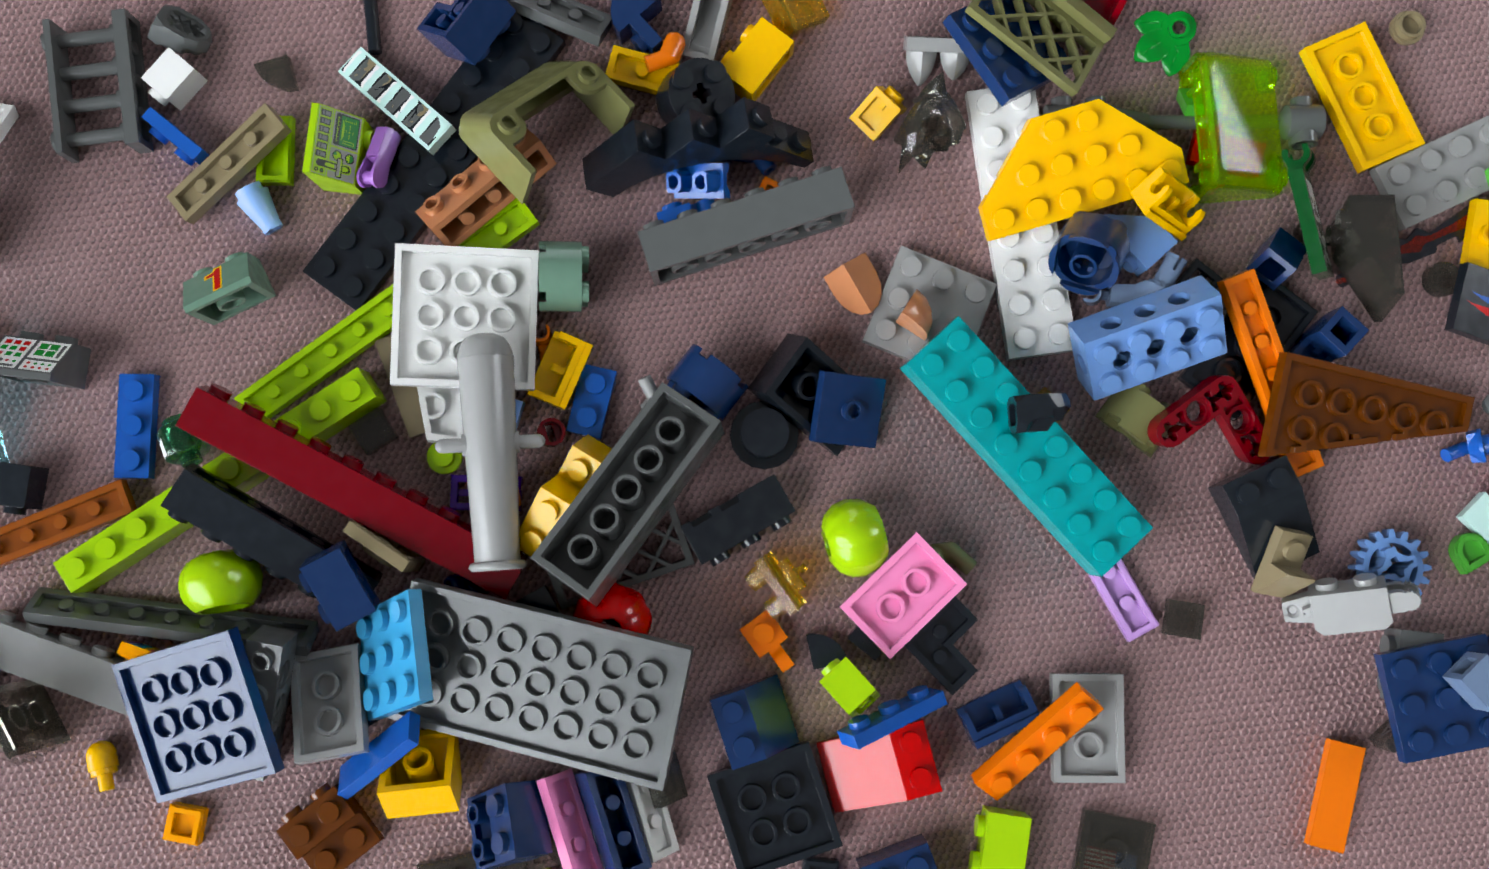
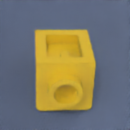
[849,85,907,141]

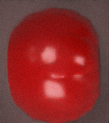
[572,583,652,635]

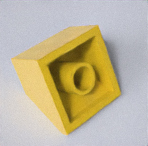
[377,729,462,819]

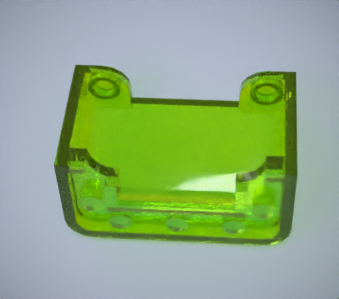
[1178,52,1289,204]

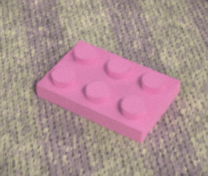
[839,532,967,659]

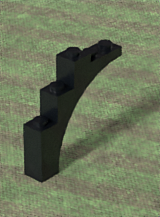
[582,97,814,197]

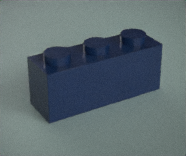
[574,770,652,869]

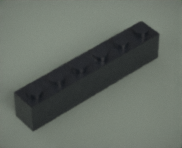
[161,463,383,598]

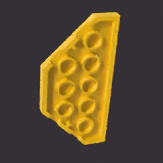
[978,99,1189,241]

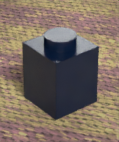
[1246,227,1306,290]

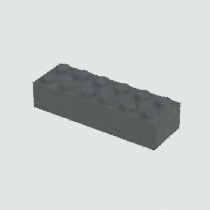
[637,166,855,286]
[530,382,724,607]

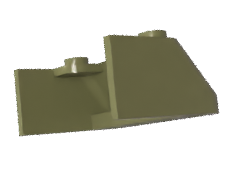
[459,61,635,204]

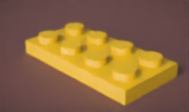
[1299,21,1426,174]

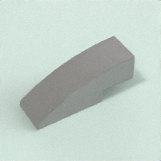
[682,0,733,61]

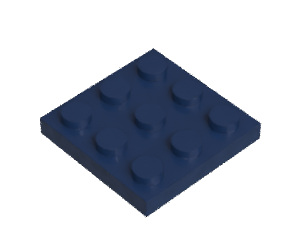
[942,0,1072,107]
[1374,633,1489,763]

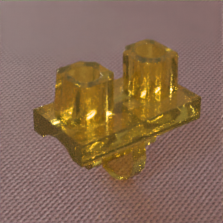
[745,551,808,619]

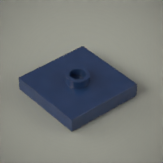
[809,370,886,448]

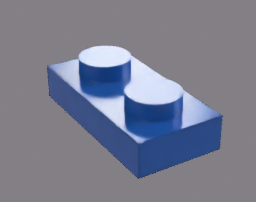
[141,107,210,166]
[566,364,618,440]

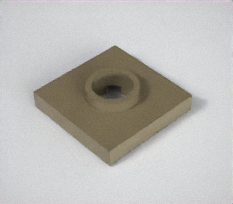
[343,520,426,572]

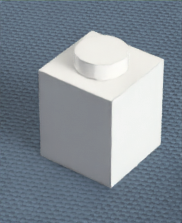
[141,47,208,111]

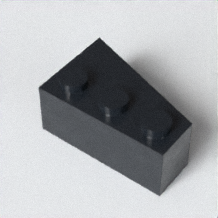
[680,474,795,567]

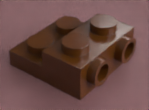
[276,782,384,869]

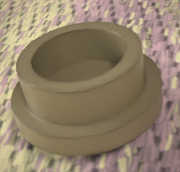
[1389,11,1426,46]

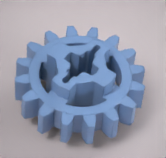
[1347,529,1432,596]

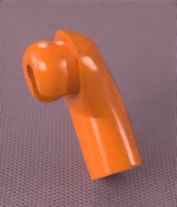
[644,32,686,73]

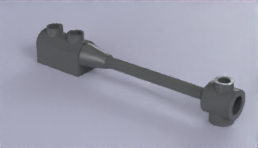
[1042,95,1326,150]

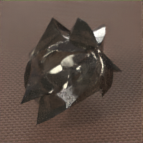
[893,72,966,174]

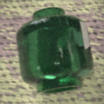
[156,414,211,468]

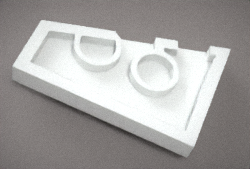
[417,387,463,443]

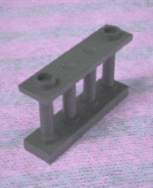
[40,8,154,163]

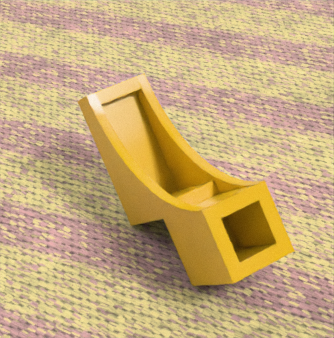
[520,434,612,556]

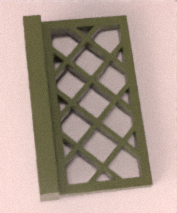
[964,0,1117,97]

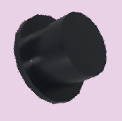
[730,401,799,470]

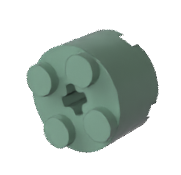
[539,241,589,312]

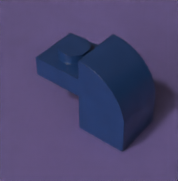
[611,0,663,54]
[1290,306,1369,362]

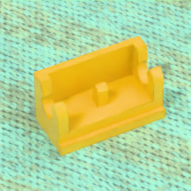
[1130,166,1206,241]
[527,331,593,410]

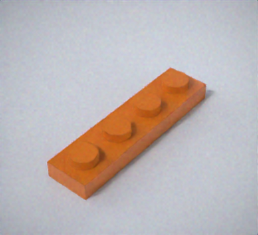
[971,682,1104,801]

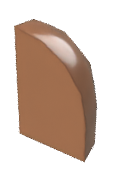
[823,252,882,315]
[896,289,932,341]

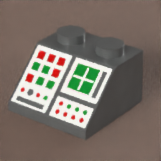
[0,331,91,390]

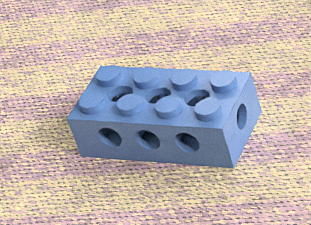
[1068,275,1227,401]

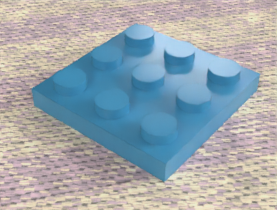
[356,589,433,721]

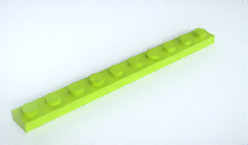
[234,198,540,419]

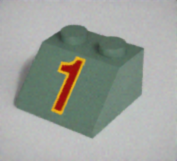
[183,252,276,325]

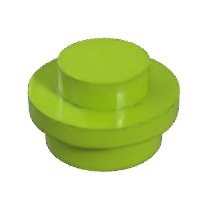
[427,443,463,474]

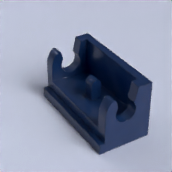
[955,679,1040,749]

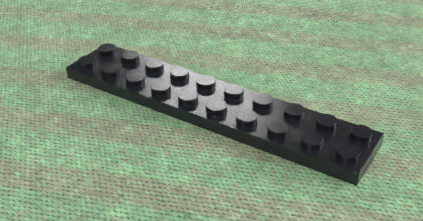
[303,12,566,310]

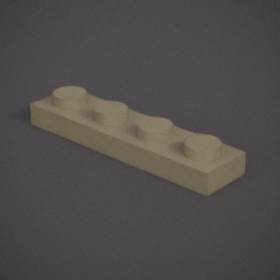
[166,103,292,224]

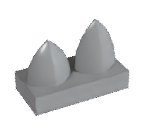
[903,36,969,86]

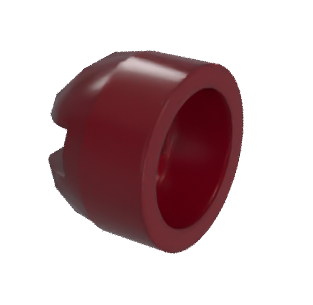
[537,418,566,447]

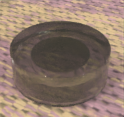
[1422,261,1459,298]

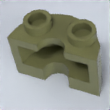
[1095,384,1176,458]

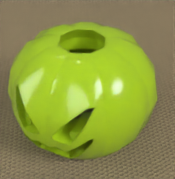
[821,499,889,578]
[178,549,263,615]

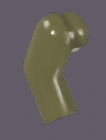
[930,541,978,575]

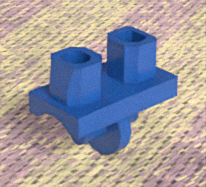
[666,163,730,199]

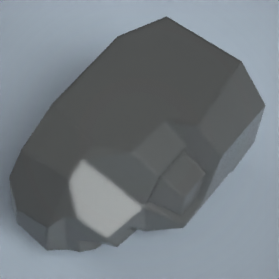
[147,4,212,55]

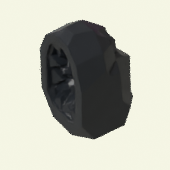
[1007,393,1071,434]

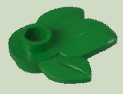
[1134,10,1197,77]

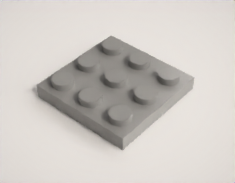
[862,246,997,361]

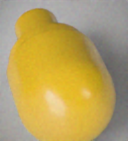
[86,741,119,792]

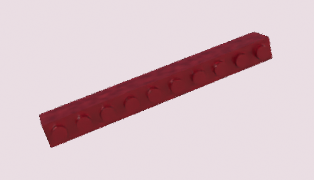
[175,383,528,599]

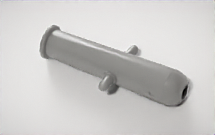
[435,333,545,572]

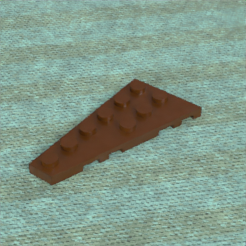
[1258,352,1475,457]

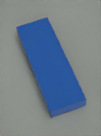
[337,710,420,800]

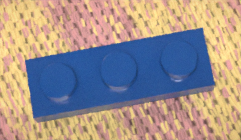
[114,374,160,479]
[837,685,948,750]

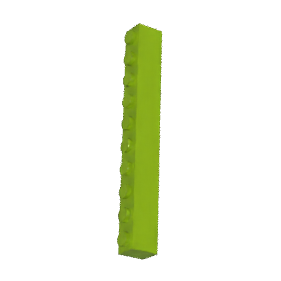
[53,367,387,593]

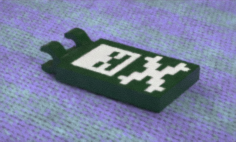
[1281,143,1334,280]

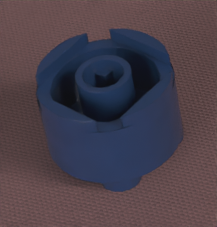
[1048,211,1130,295]
[667,344,748,421]

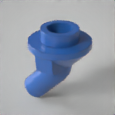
[1440,428,1489,463]

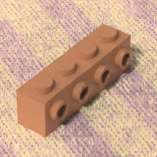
[415,128,557,246]

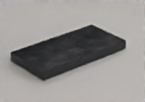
[1177,279,1318,421]

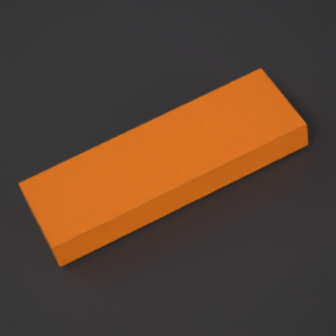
[1304,738,1366,854]

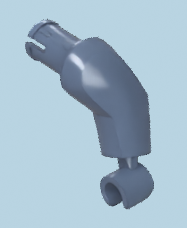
[1083,252,1188,307]

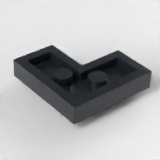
[905,596,978,695]

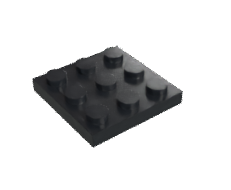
[707,740,843,869]

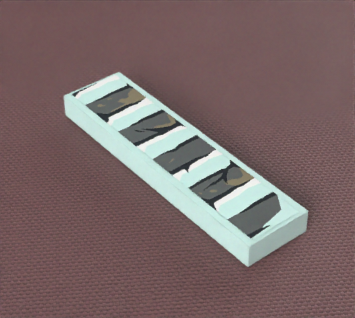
[338,47,456,155]

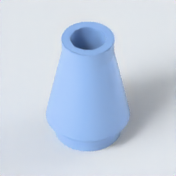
[235,181,283,235]

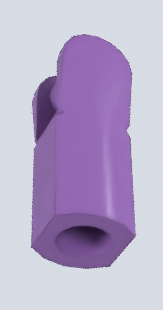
[356,127,401,188]

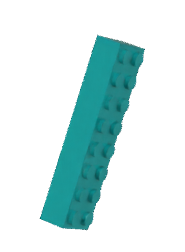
[899,316,1153,577]

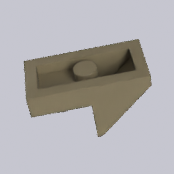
[1250,525,1316,598]

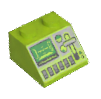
[302,103,375,195]

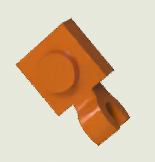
[739,609,795,673]

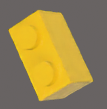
[720,17,795,101]

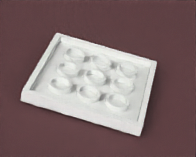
[390,243,539,391]

